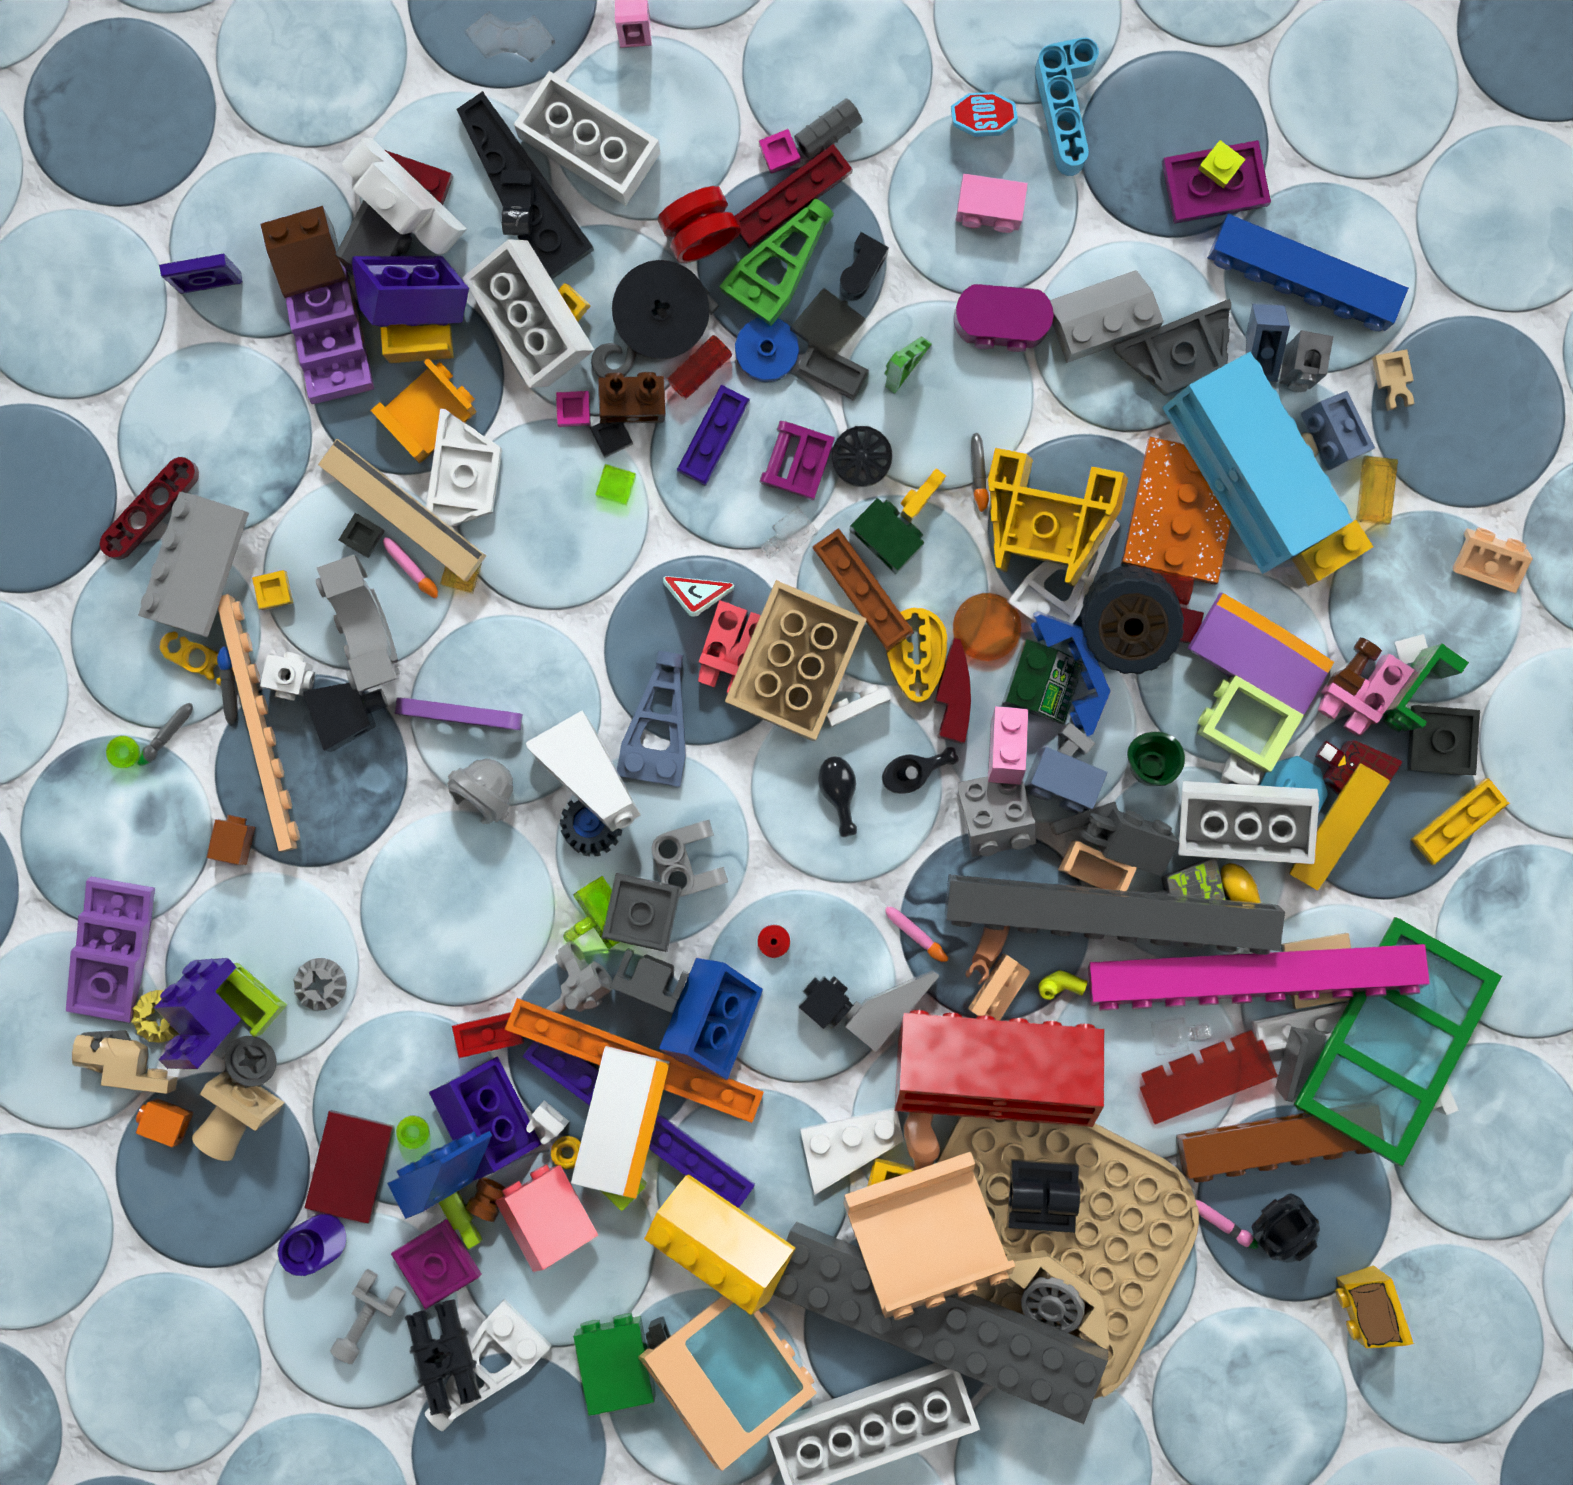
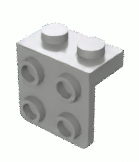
[958,776,1036,857]

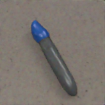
[217,646,237,725]

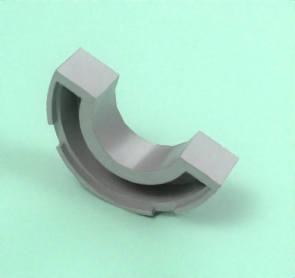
[316,555,400,692]

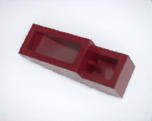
[934,638,971,745]

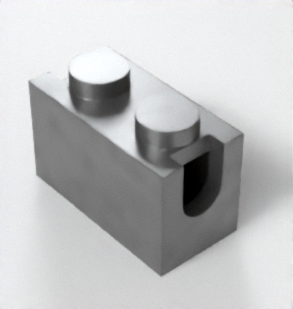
[1279,330,1334,392]

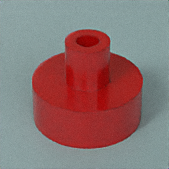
[758,925,790,958]

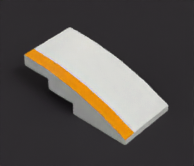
[571,1046,670,1199]

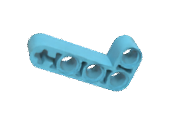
[1035,37,1099,176]

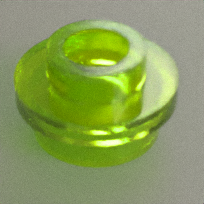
[106,736,140,768]
[396,1115,430,1149]

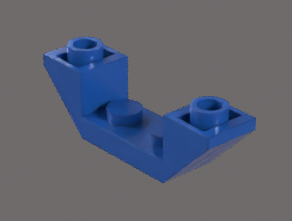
[1030,611,1111,737]

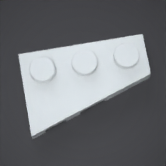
[800,1108,904,1195]

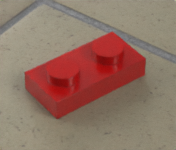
[452,1012,525,1058]

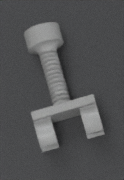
[330,1269,406,1364]

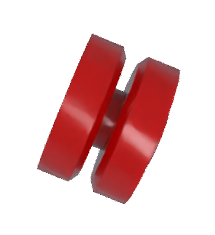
[657,186,741,263]

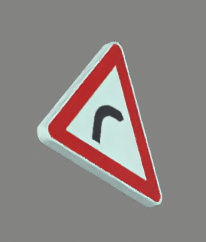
[663,576,734,617]

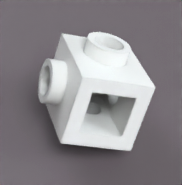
[260,652,315,701]

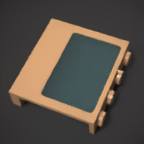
[638,1295,817,1471]

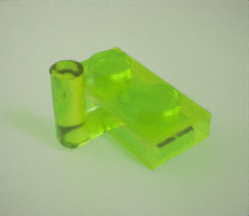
[563,876,620,950]

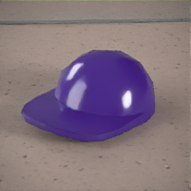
[277,1214,347,1276]

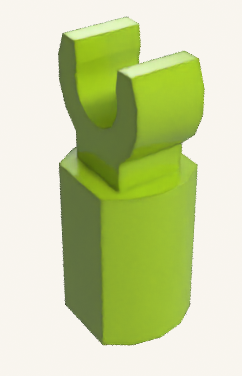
[438,1191,483,1249]

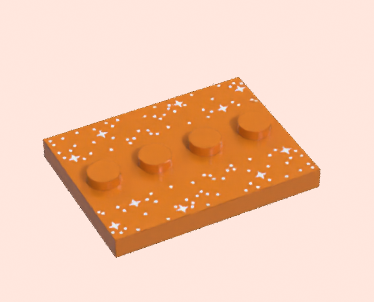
[1121,437,1231,585]

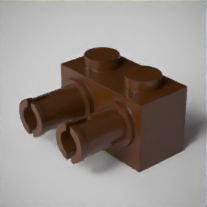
[598,372,666,424]

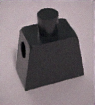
[303,683,388,752]

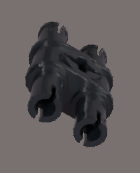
[405,1299,482,1416]

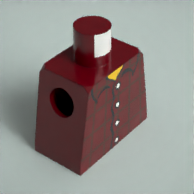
[1315,740,1402,796]

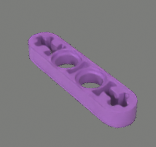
[395,697,523,730]

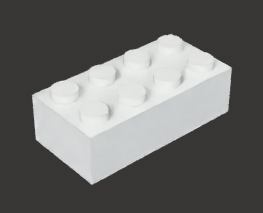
[514,71,661,206]
[462,239,594,388]
[1179,781,1319,864]

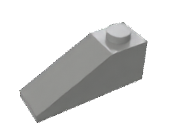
[844,970,939,1052]

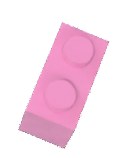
[955,174,1028,233]
[988,707,1028,785]

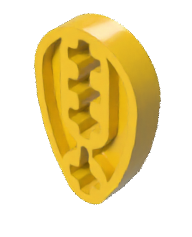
[886,608,947,703]

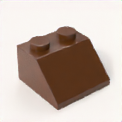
[260,206,347,298]

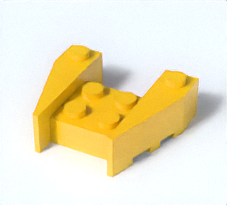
[988,448,1128,587]

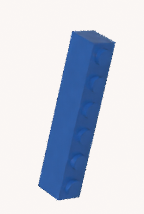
[1207,214,1409,332]

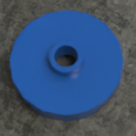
[735,318,799,382]

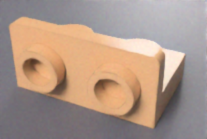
[1452,527,1533,593]
[968,953,1030,1020]

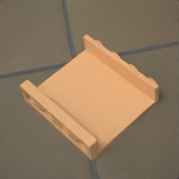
[843,1152,1015,1320]

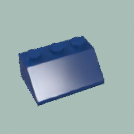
[659,958,763,1080]

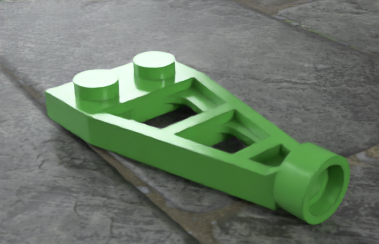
[719,199,834,326]

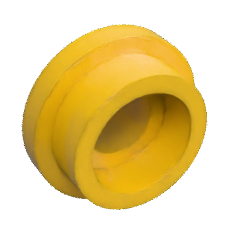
[551,1136,581,1169]

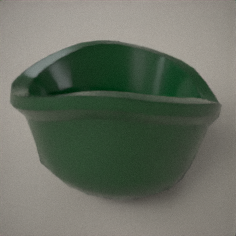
[1127,732,1185,786]

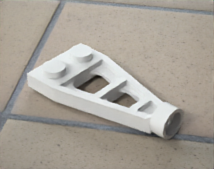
[1006,520,1120,624]
[425,1299,552,1431]

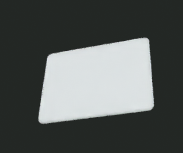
[1395,634,1428,664]

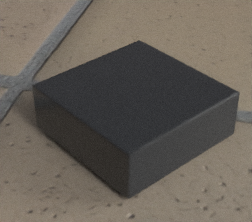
[590,422,633,458]

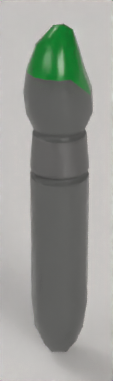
[137,703,193,766]

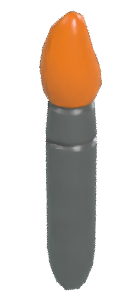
[971,433,989,512]

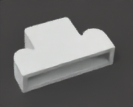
[341,137,467,255]

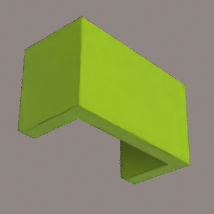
[215,963,287,1037]

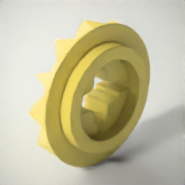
[131,990,179,1043]

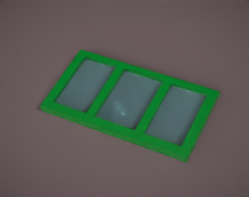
[1293,917,1502,1167]

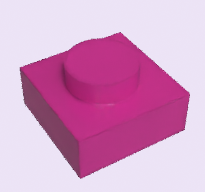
[759,129,801,174]
[556,391,591,427]

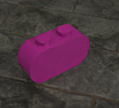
[954,284,1054,352]

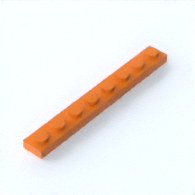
[505,998,764,1123]

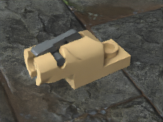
[72,1030,178,1094]

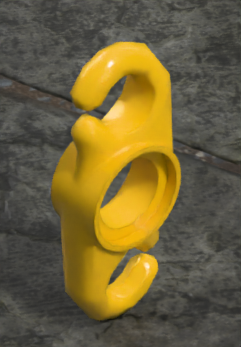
[159,631,234,686]

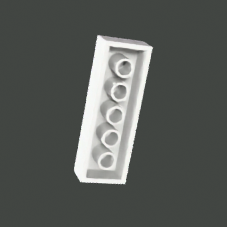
[768,1363,980,1485]

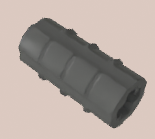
[794,98,863,160]

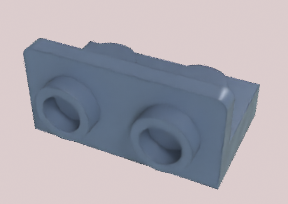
[1301,391,1375,470]

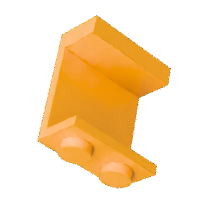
[370,358,477,464]

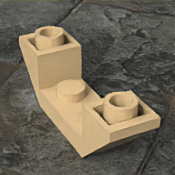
[1006,1250,1110,1349]

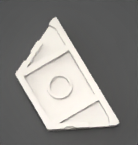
[426,408,502,527]

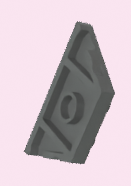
[1113,299,1231,396]

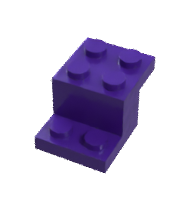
[154,958,241,1069]

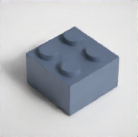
[1024,747,1108,814]

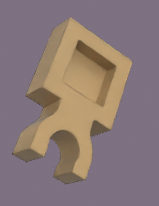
[1372,349,1415,411]

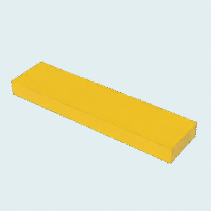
[1289,763,1390,891]

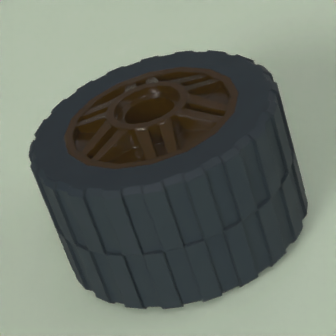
[1081,566,1184,674]

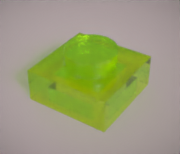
[595,464,637,506]

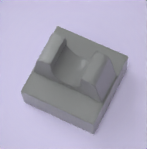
[1057,723,1096,757]

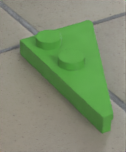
[884,336,932,394]

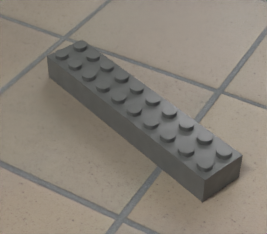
[773,1222,1109,1424]

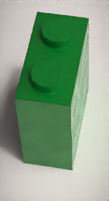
[573,1313,656,1416]

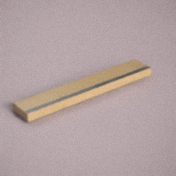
[318,439,487,581]

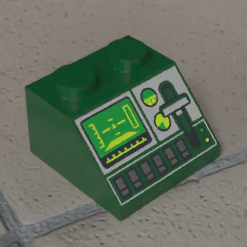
[1002,639,1084,724]

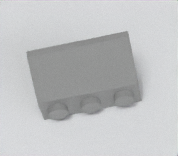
[1050,270,1164,363]

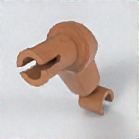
[965,924,1010,984]
[904,1112,940,1171]

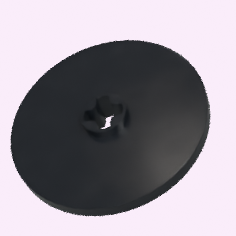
[612,260,709,359]

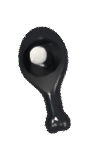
[882,747,959,794]
[818,756,857,837]

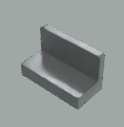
[1275,1026,1327,1102]

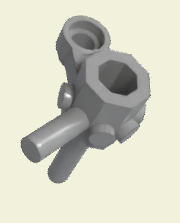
[546,941,612,1014]

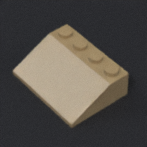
[725,580,867,741]

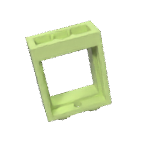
[1197,675,1304,773]

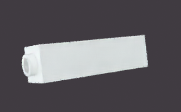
[525,711,641,832]

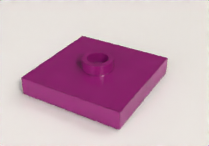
[391,1218,482,1310]

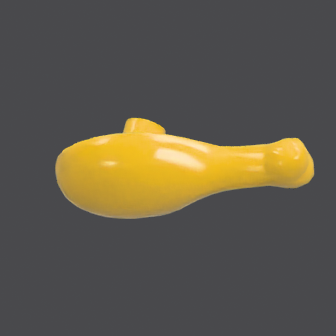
[1221,863,1261,903]

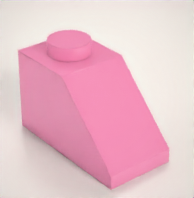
[615,0,652,48]

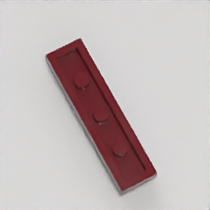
[734,144,853,249]

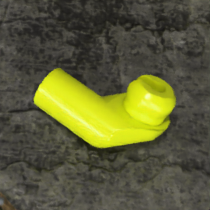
[1038,970,1088,1000]

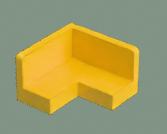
[380,324,454,363]

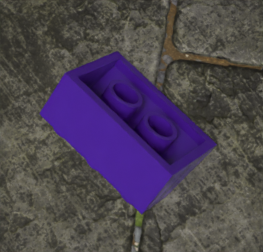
[352,256,469,327]
[429,1056,542,1181]

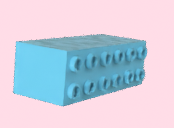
[1162,352,1353,574]

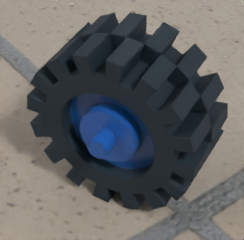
[560,800,622,857]

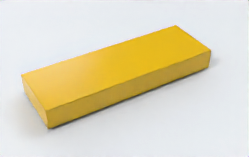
[1410,778,1510,865]

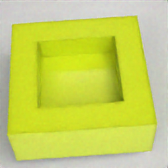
[1198,140,1246,188]

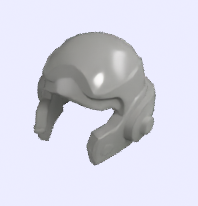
[447,758,513,824]

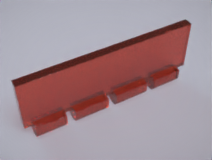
[1139,1030,1278,1124]

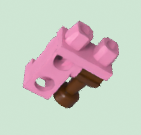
[1318,637,1414,736]

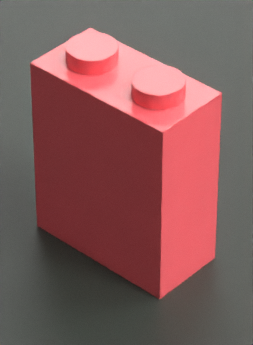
[495,1164,598,1272]

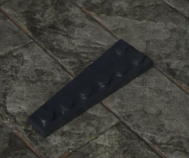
[456,91,594,279]

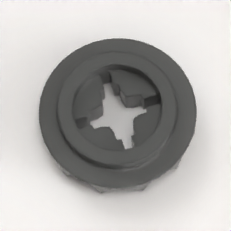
[222,1036,277,1088]

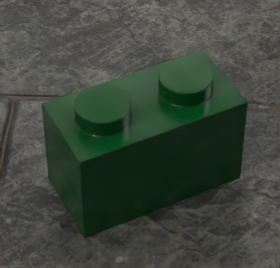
[849,497,925,575]

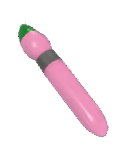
[1195,1199,1259,1249]

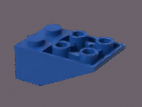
[387,1131,492,1219]

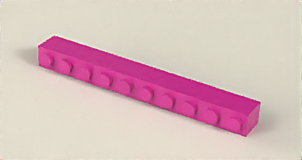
[1088,944,1430,1011]

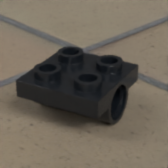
[1007,1159,1080,1233]

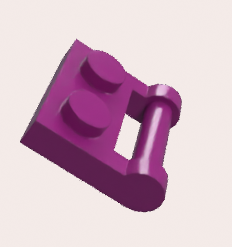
[759,421,835,500]

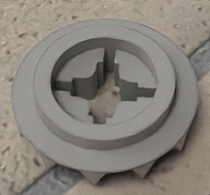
[293,958,347,1011]

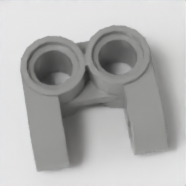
[651,820,728,897]

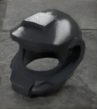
[1251,1193,1320,1263]

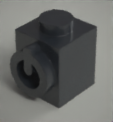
[798,976,853,1029]

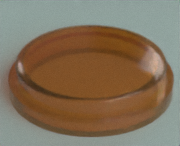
[953,593,1021,661]

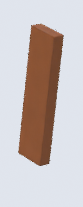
[812,528,914,652]

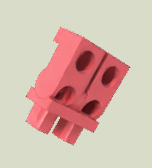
[698,600,761,693]

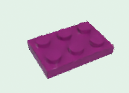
[1162,140,1271,224]

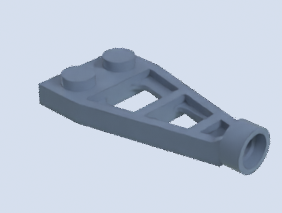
[617,651,686,787]

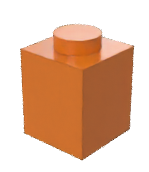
[136,1098,194,1148]

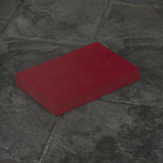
[304,1110,395,1224]

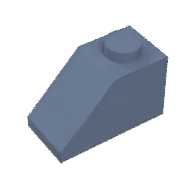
[1246,304,1290,382]

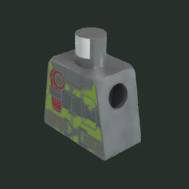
[1153,858,1225,900]

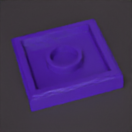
[159,253,243,294]

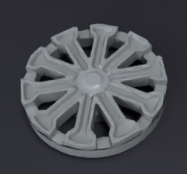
[1021,1277,1085,1333]

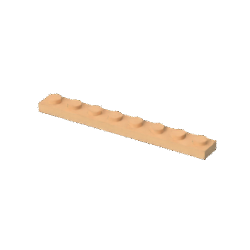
[218,594,300,852]

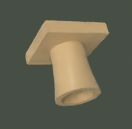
[192,1071,285,1161]

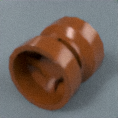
[465,1177,506,1222]

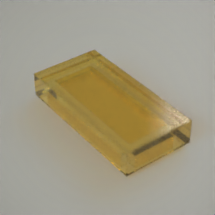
[1356,456,1398,525]

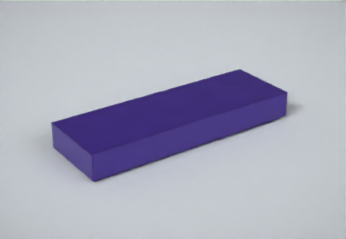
[677,385,750,486]

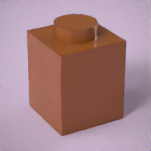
[206,814,256,865]

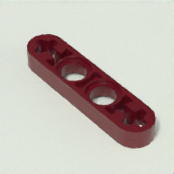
[99,457,199,560]

